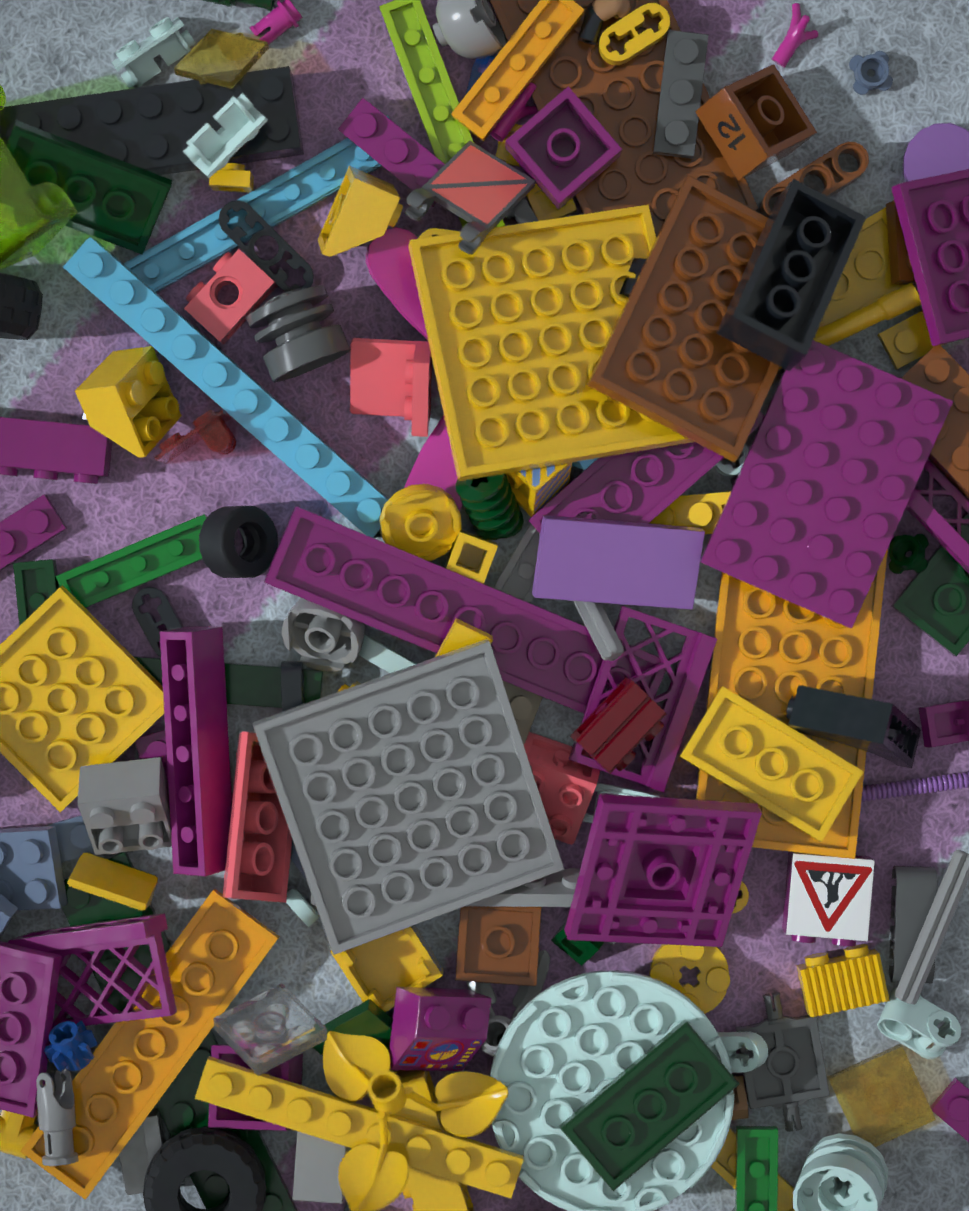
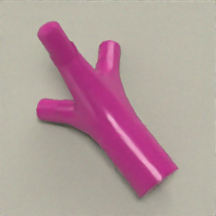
[771,3,818,68]
[490,82,538,142]

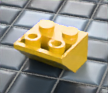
[75,346,182,458]

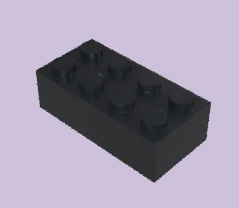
[717,179,866,371]

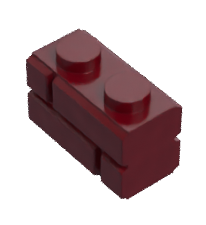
[570,677,667,774]

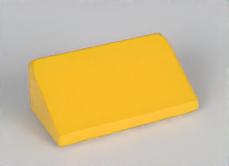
[67,852,158,911]

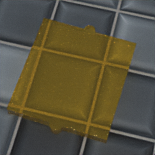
[174,29,269,89]

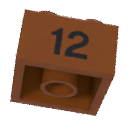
[695,64,817,180]

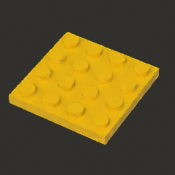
[0,585,164,812]

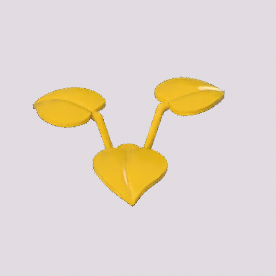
[323,1031,508,1211]

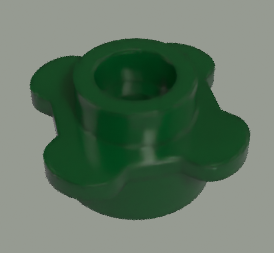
[888,534,929,574]

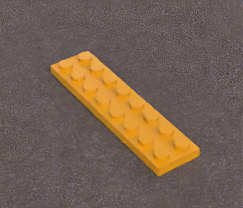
[20,888,280,1200]

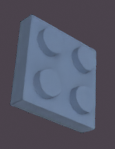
[0,826,68,910]

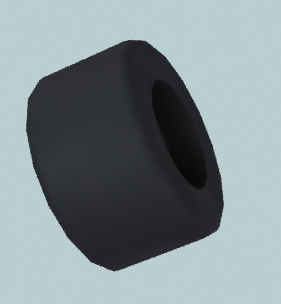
[199,506,278,578]

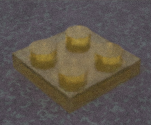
[827,1044,936,1147]

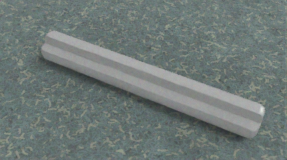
[895,850,969,1005]

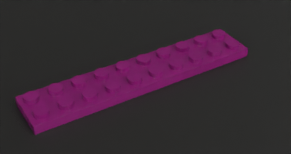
[264,506,666,714]

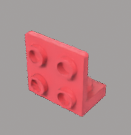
[350,338,432,437]
[524,732,600,844]

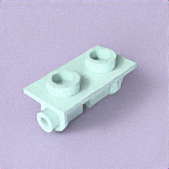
[112,17,196,88]
[183,94,268,178]

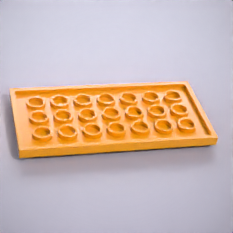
[696,549,888,859]

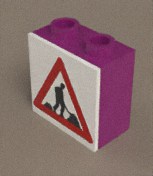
[782,852,875,946]

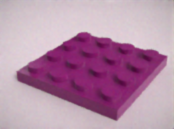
[891,169,969,347]
[0,941,62,1118]

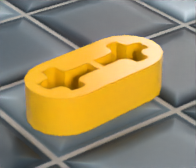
[599,3,670,65]

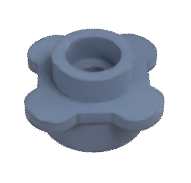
[849,51,893,95]

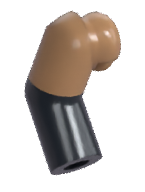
[578,0,631,45]

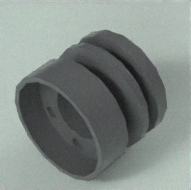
[246,285,350,383]

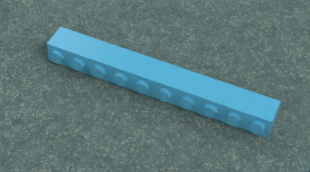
[63,236,389,538]

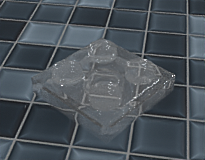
[213,983,328,1076]

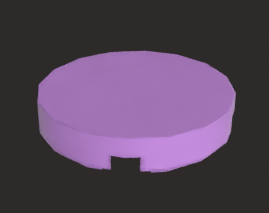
[902,123,969,182]

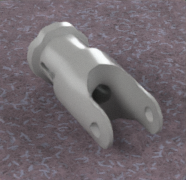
[36,1068,79,1166]

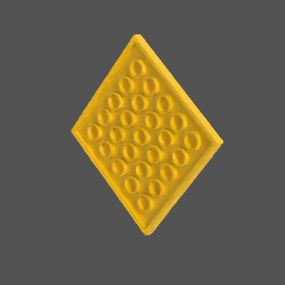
[408,205,694,481]

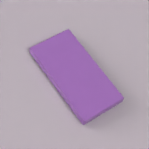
[532,515,705,610]

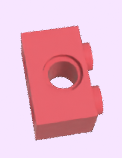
[184,249,278,345]

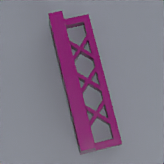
[905,459,969,574]

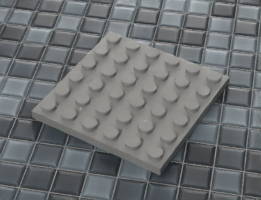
[252,639,564,955]

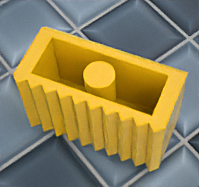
[796,944,890,1017]

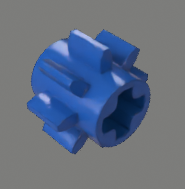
[43,1021,98,1072]

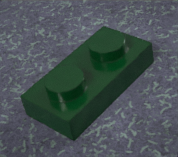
[13,559,59,626]

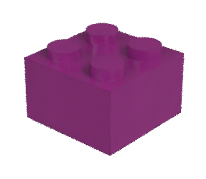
[505,86,622,210]

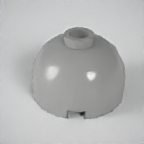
[433,0,507,59]
[281,598,366,672]

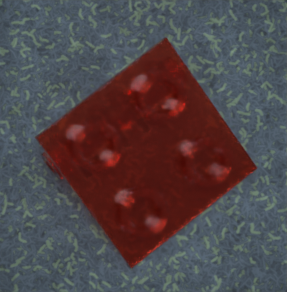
[154,409,236,464]

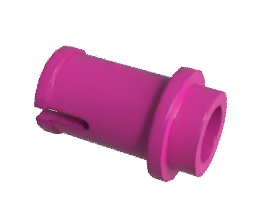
[249,0,303,48]

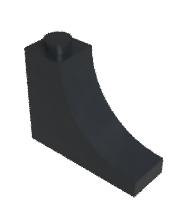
[787,685,921,768]

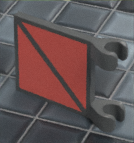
[405,141,536,255]

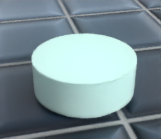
[286,888,319,927]

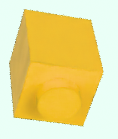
[445,530,498,584]

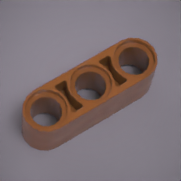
[760,142,869,218]

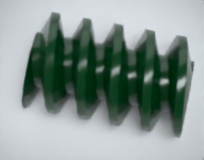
[456,473,524,540]

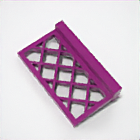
[568,606,717,792]
[8,913,177,1029]

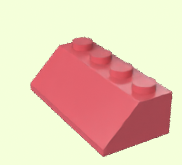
[223,732,292,903]

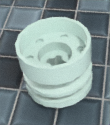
[793,1133,888,1211]

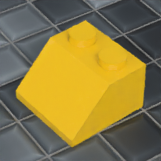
[317,165,403,257]

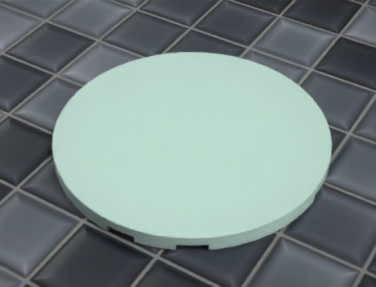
[489,970,734,1211]

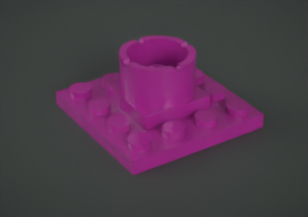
[565,794,762,947]

